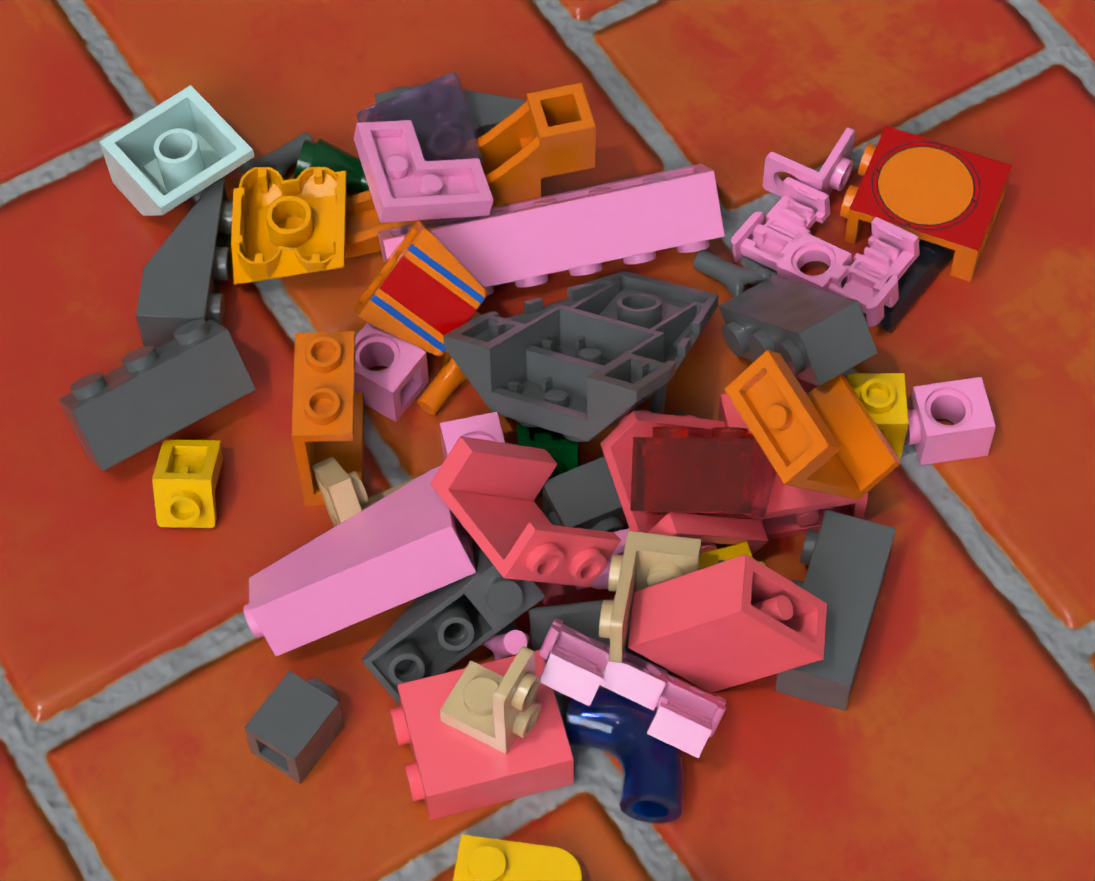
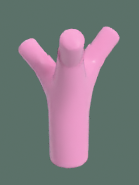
[481,630,530,661]

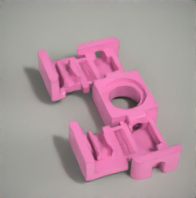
[731,177,920,327]
[539,619,726,758]

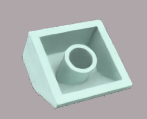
[100,85,255,216]

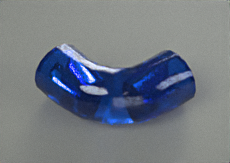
[566,686,685,823]

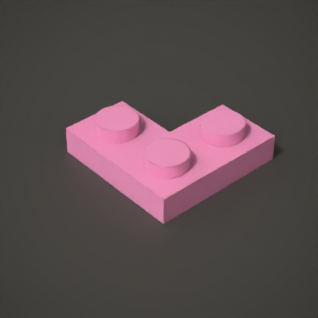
[353,120,494,223]

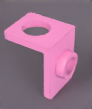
[762,127,855,197]

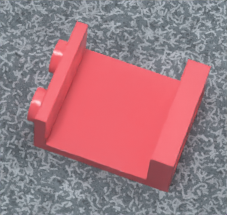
[600,410,769,555]
[430,436,621,587]

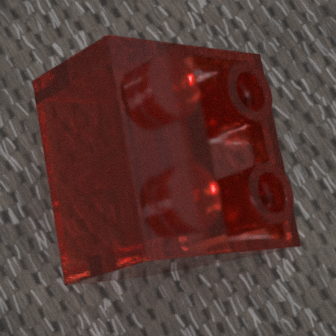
[630,426,777,517]

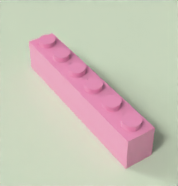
[378,164,725,296]

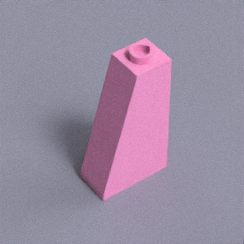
[243,466,477,656]

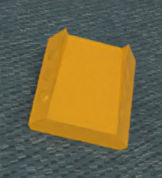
[231,167,347,285]

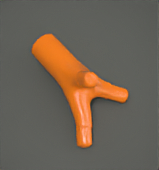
[417,350,467,415]

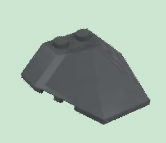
[443,271,718,442]

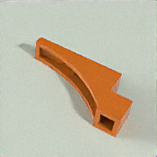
[346,82,596,258]

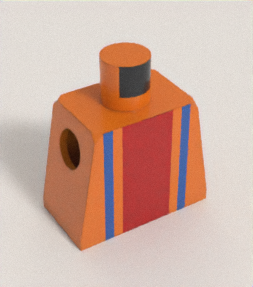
[353,220,488,357]

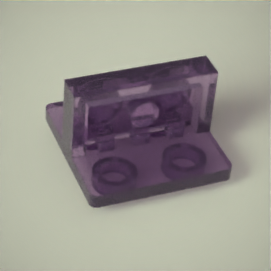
[357,72,485,164]

